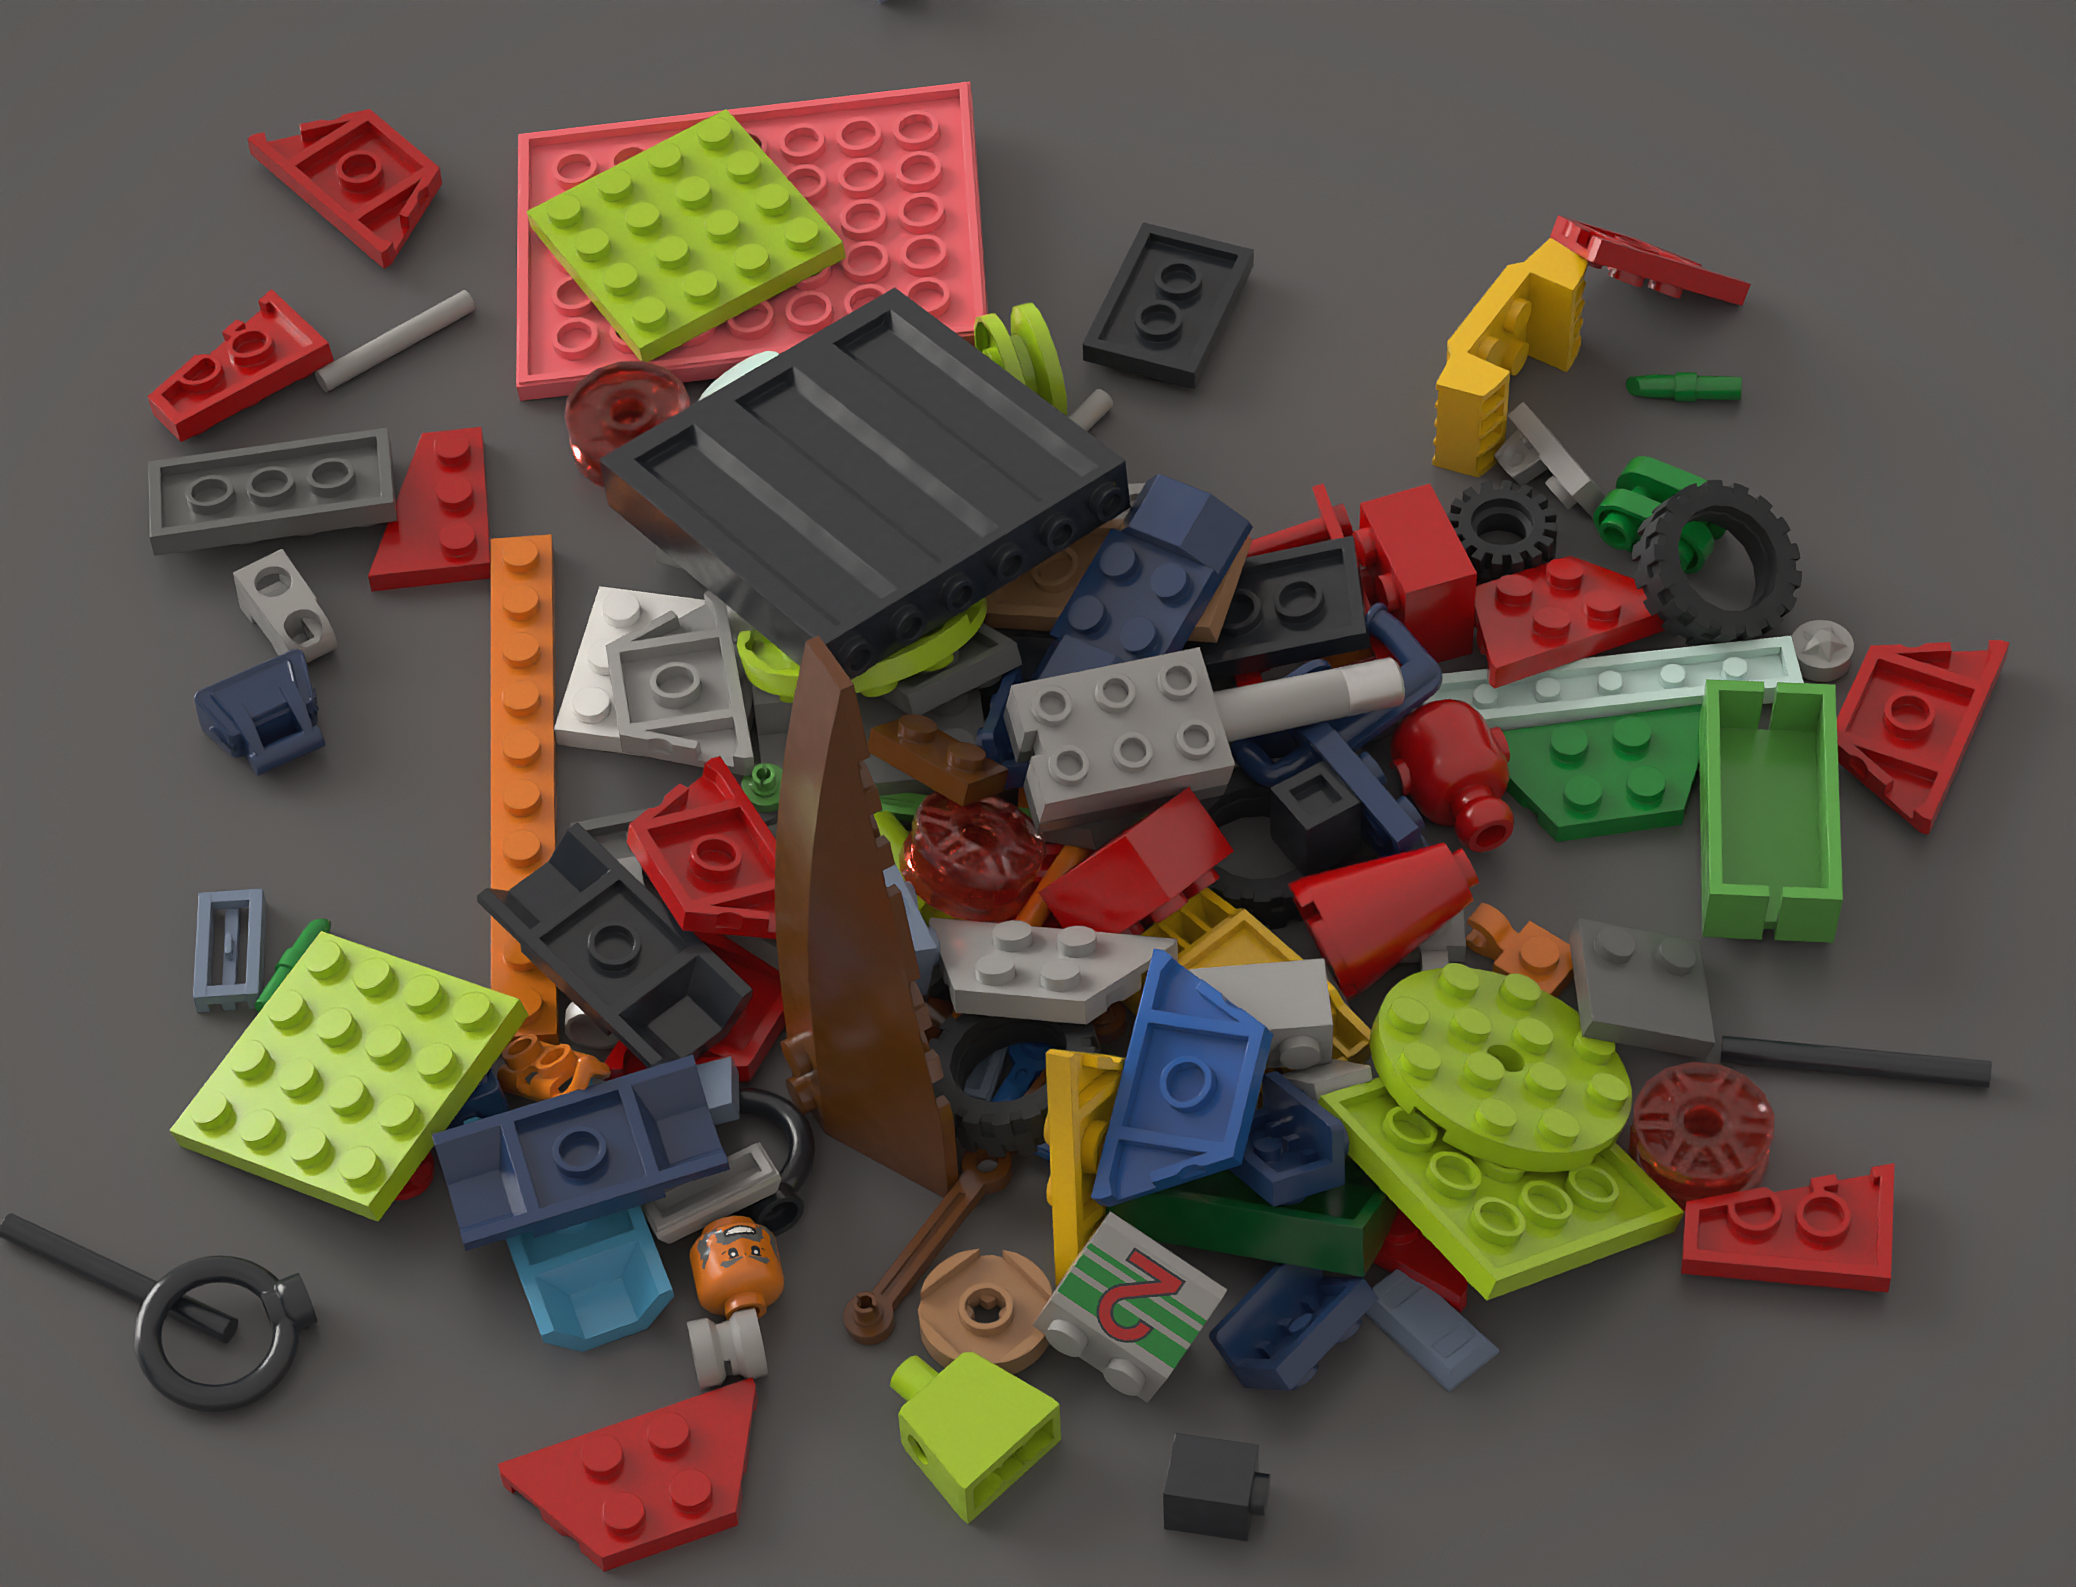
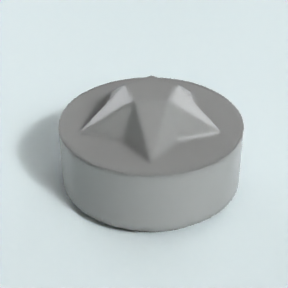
[1792,620,1854,682]

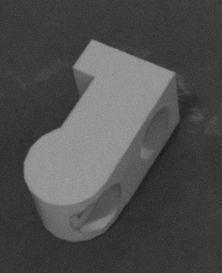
[233,549,337,664]

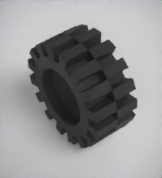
[1447,480,1558,585]

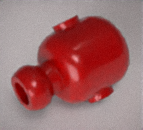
[1389,699,1515,853]

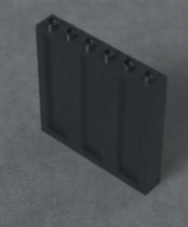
[599,287,1131,680]

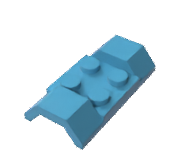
[463,1080,674,1352]

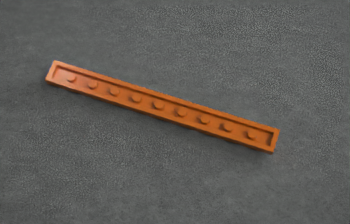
[491,534,560,1053]

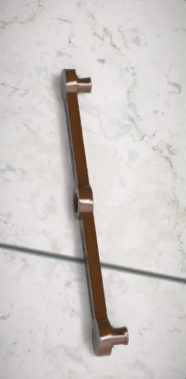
[843,1001,1127,1345]

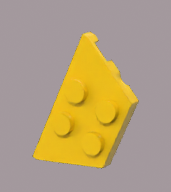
[1044,1049,1126,1288]

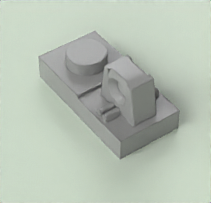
[1494,402,1606,518]

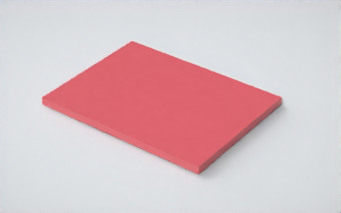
[516,82,988,401]

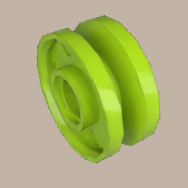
[974,303,1068,416]

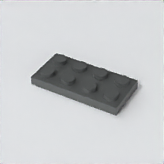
[148,427,397,556]

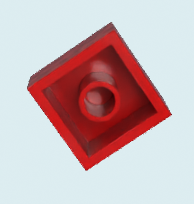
[1352,483,1477,663]
[1038,787,1234,935]

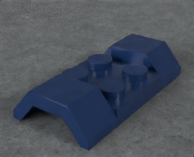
[1029,474,1253,682]
[432,1055,730,1251]

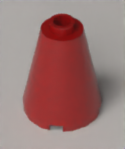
[1287,842,1479,1002]

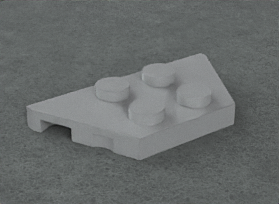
[605,590,755,776]
[929,918,1178,1024]

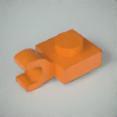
[1466,903,1574,998]

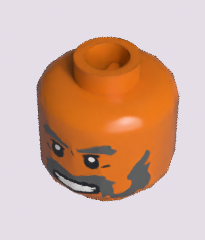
[690,1216,784,1320]

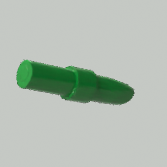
[1626,372,1742,402]
[254,918,331,1013]

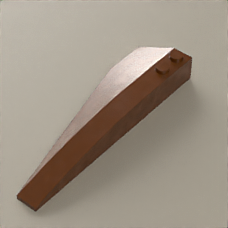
[775,635,959,1198]

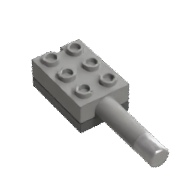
[1003,647,1405,834]

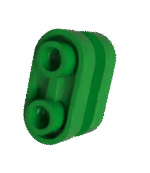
[1593,456,1727,574]

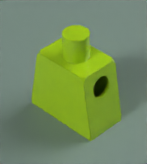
[890,1352,1062,1524]

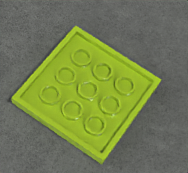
[527,109,846,365]
[169,931,529,1222]
[1317,1057,1685,1300]

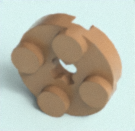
[918,1249,1052,1375]

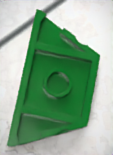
[1502,704,1702,842]

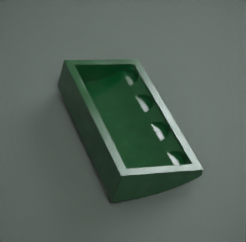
[1106,1154,1399,1277]

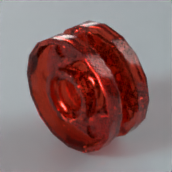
[565,361,691,487]
[899,792,1046,922]
[1628,1062,1775,1211]

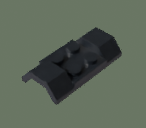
[477,822,753,1068]

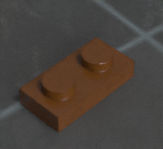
[867,714,1009,807]

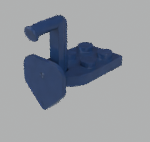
[1230,603,1443,858]

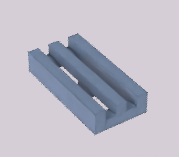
[193,888,267,1013]

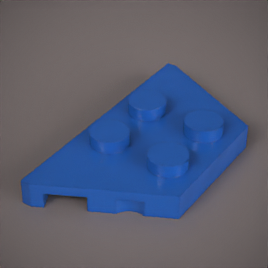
[1091,949,1273,1207]

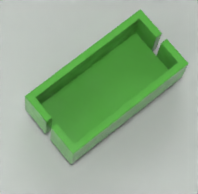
[1699,679,1843,943]

